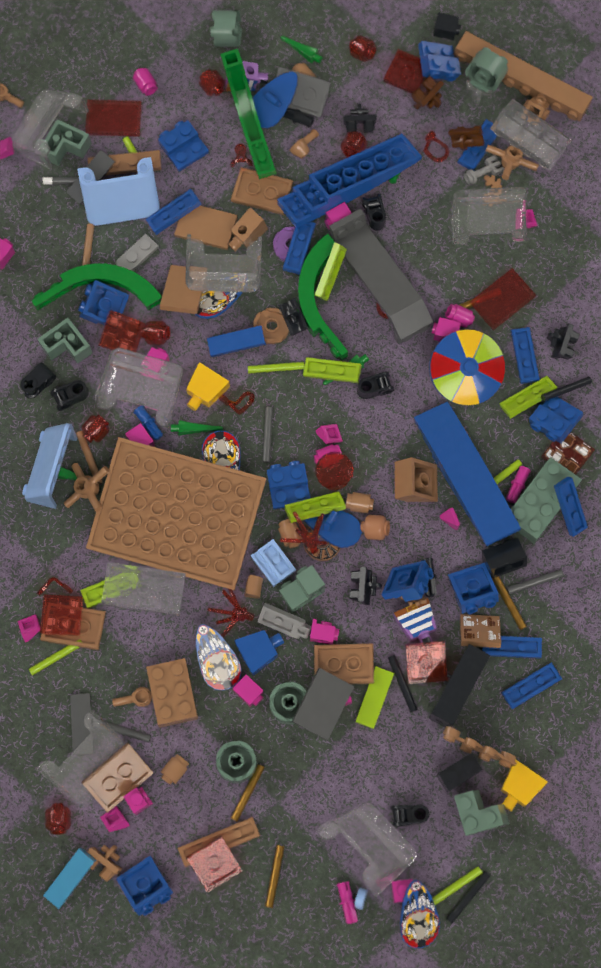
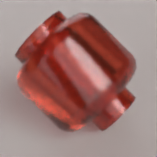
[349,35,376,62]
[199,69,225,97]
[341,131,367,157]
[141,321,171,345]
[81,414,110,443]
[45,803,71,835]

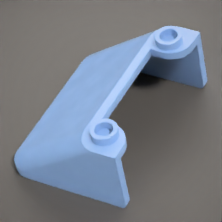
[77,157,160,226]
[22,423,77,509]

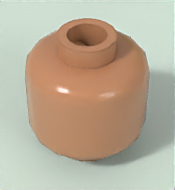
[361,515,390,540]

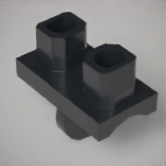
[343,103,377,134]
[278,298,309,336]
[547,323,580,360]
[349,567,382,605]

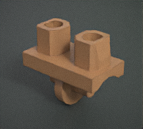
[87,845,122,881]

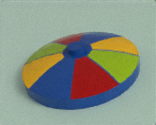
[429,330,505,405]

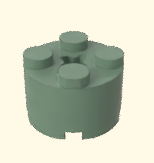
[211,10,242,47]
[465,47,508,92]
[269,682,306,725]
[216,741,257,783]

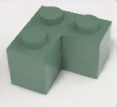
[39,119,92,166]
[37,318,92,364]
[279,565,325,613]
[454,790,509,836]

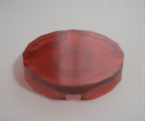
[315,452,354,490]

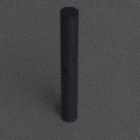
[541,376,592,402]
[388,655,418,713]
[446,871,490,924]

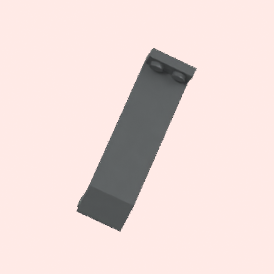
[329,209,433,345]

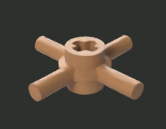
[485,136,539,180]
[64,463,110,512]

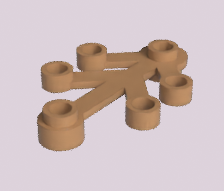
[443,726,516,768]

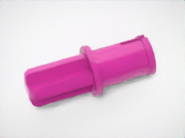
[506,466,531,504]
[337,881,358,924]

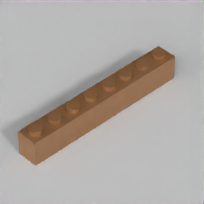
[454,31,593,122]

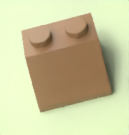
[394,457,438,502]

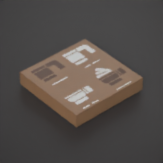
[460,614,501,648]

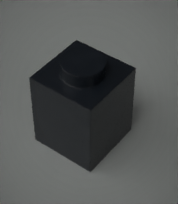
[433,12,461,41]

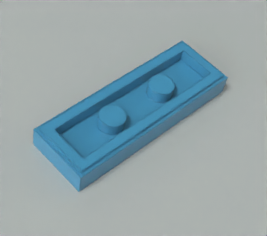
[43,848,96,909]

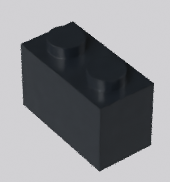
[482,538,527,578]
[436,753,483,793]

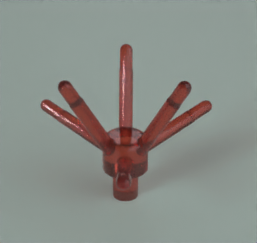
[280,511,327,554]
[207,589,254,638]

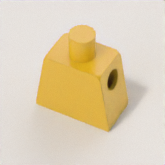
[186,362,230,411]
[500,760,548,812]

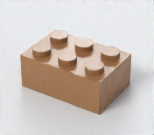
[146,658,198,728]

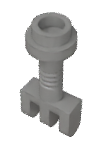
[464,155,504,184]

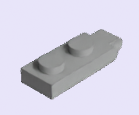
[115,234,159,271]
[257,603,312,639]

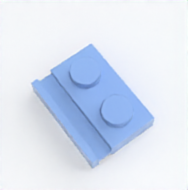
[250,539,296,587]

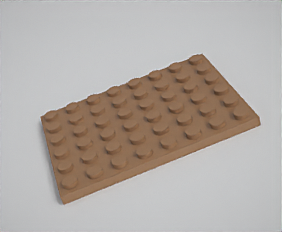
[86,437,267,590]

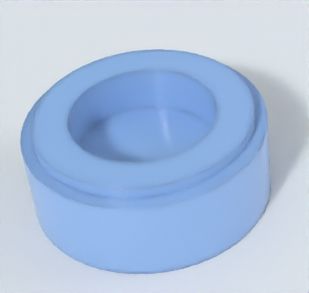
[355,888,368,910]

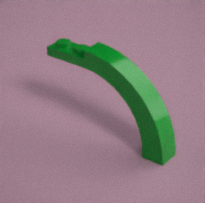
[220,48,276,179]
[298,234,348,361]
[32,263,162,311]

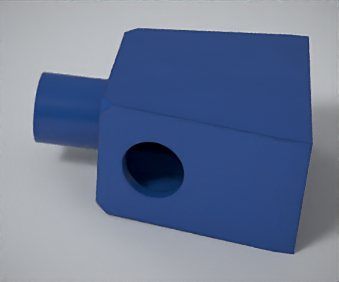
[235,630,284,676]

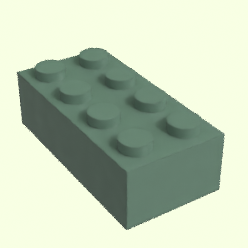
[511,457,582,544]

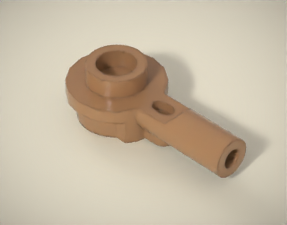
[0,83,24,108]
[112,687,152,707]

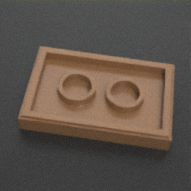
[231,167,293,215]
[174,206,238,250]
[160,265,208,314]
[40,603,106,651]
[314,643,374,684]
[81,743,153,813]

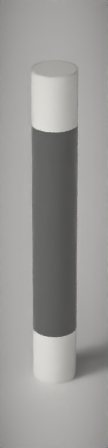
[43,177,78,185]

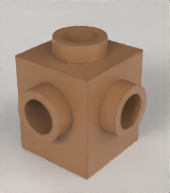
[522,96,550,125]

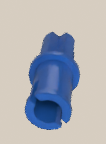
[134,405,163,441]

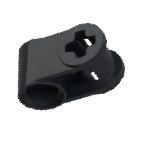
[362,194,386,231]
[20,363,56,399]
[357,372,395,399]
[50,380,89,411]
[390,804,429,827]

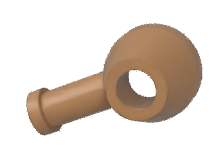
[289,129,319,159]

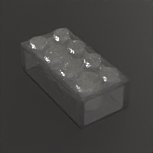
[490,99,572,171]
[101,562,186,616]

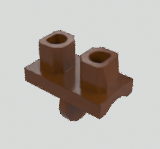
[411,76,444,110]
[448,125,484,150]

